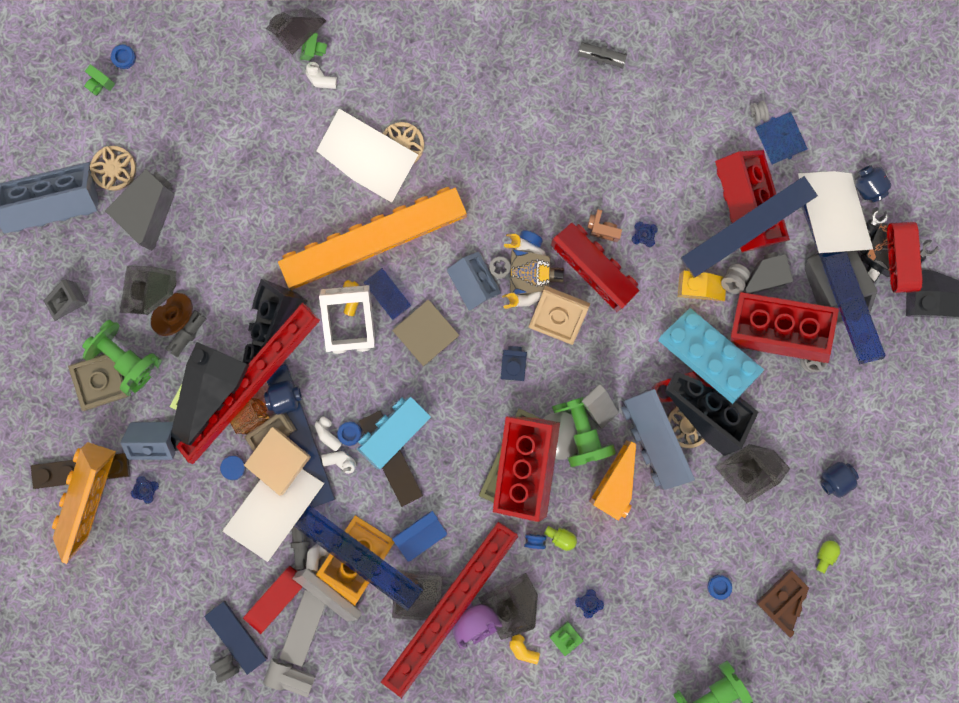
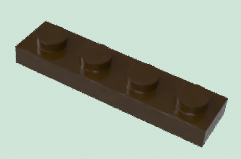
[30,453,131,489]

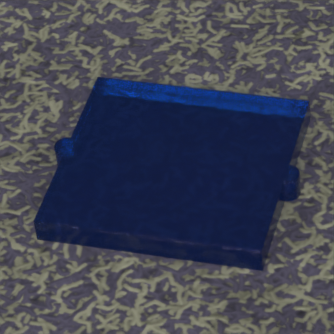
[755,112,808,165]

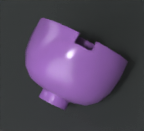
[452,603,502,649]

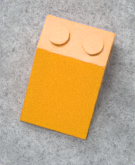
[589,440,636,521]
[316,516,395,606]

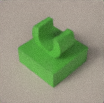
[300,31,327,61]
[84,64,115,96]
[549,621,583,656]

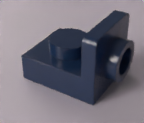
[500,346,527,381]

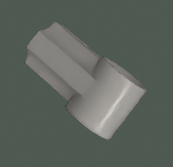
[263,658,316,698]

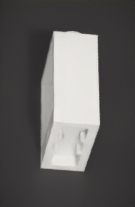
[319,285,375,354]

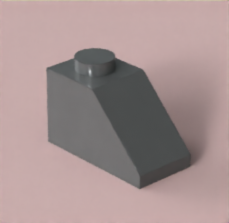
[743,252,793,294]

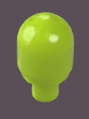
[544,526,577,551]
[816,540,841,574]

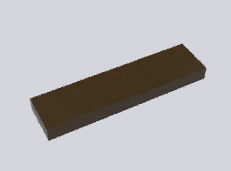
[359,410,423,507]

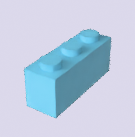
[357,397,431,469]

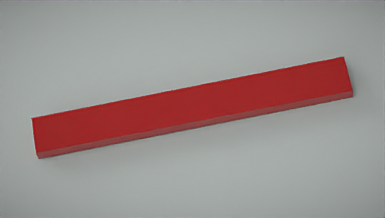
[176,303,320,464]
[381,522,518,699]

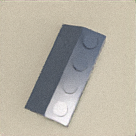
[0,162,99,234]
[621,389,695,490]

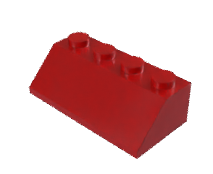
[715,150,790,253]
[550,223,640,312]
[731,292,839,363]
[493,416,560,522]

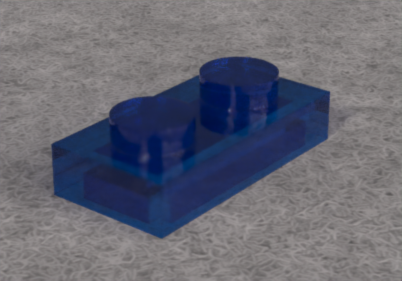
[363,268,412,320]

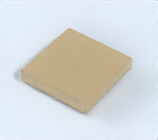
[528,286,590,345]
[244,427,311,496]

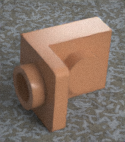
[587,209,622,242]

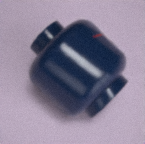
[855,165,891,203]
[264,380,302,415]
[821,462,859,498]

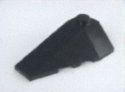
[906,270,959,319]
[243,279,308,364]
[171,342,249,446]
[665,372,759,456]

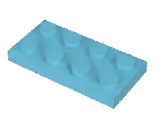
[658,308,764,404]

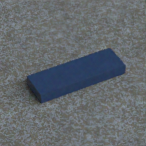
[204,601,268,675]

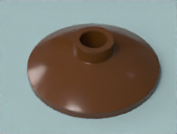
[151,293,193,336]

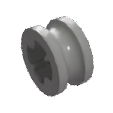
[750,100,769,124]
[489,257,511,279]

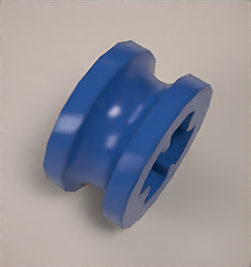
[524,534,547,549]

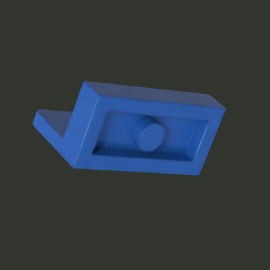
[392,511,447,561]

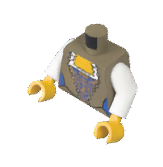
[502,234,564,309]

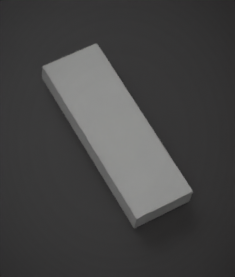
[582,385,619,429]
[292,569,362,622]
[280,589,325,667]

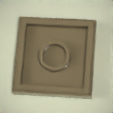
[392,299,460,367]
[68,354,129,411]

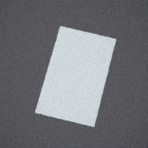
[317,109,418,202]
[798,171,873,253]
[222,469,324,562]

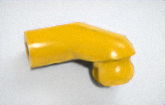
[343,280,359,316]
[509,634,540,665]

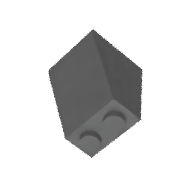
[105,169,175,251]
[805,251,878,325]

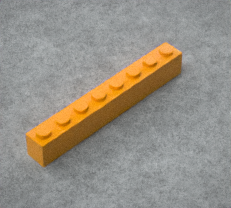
[278,187,467,290]

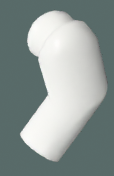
[306,62,337,89]
[315,416,342,451]
[321,451,356,474]
[306,543,331,574]

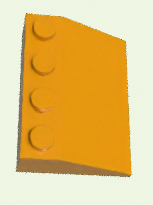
[52,442,116,564]

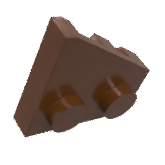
[756,569,809,638]

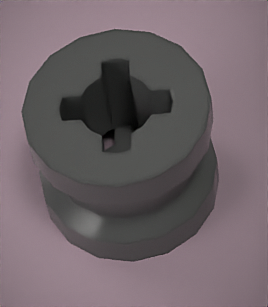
[209,654,240,683]

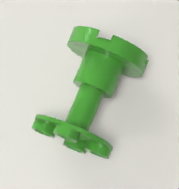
[82,320,161,396]
[552,396,616,467]
[673,661,753,703]

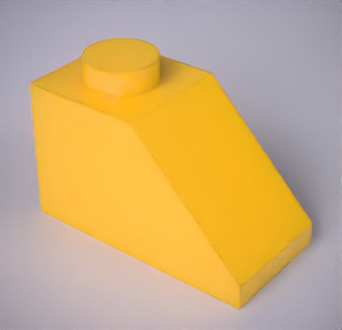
[677,271,726,302]

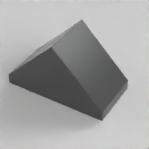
[43,279,87,321]

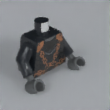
[859,207,938,283]

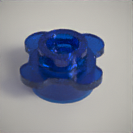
[632,221,658,248]
[131,476,159,504]
[575,589,604,618]

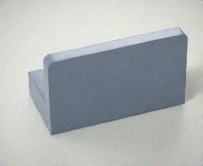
[447,252,501,310]
[120,422,176,460]

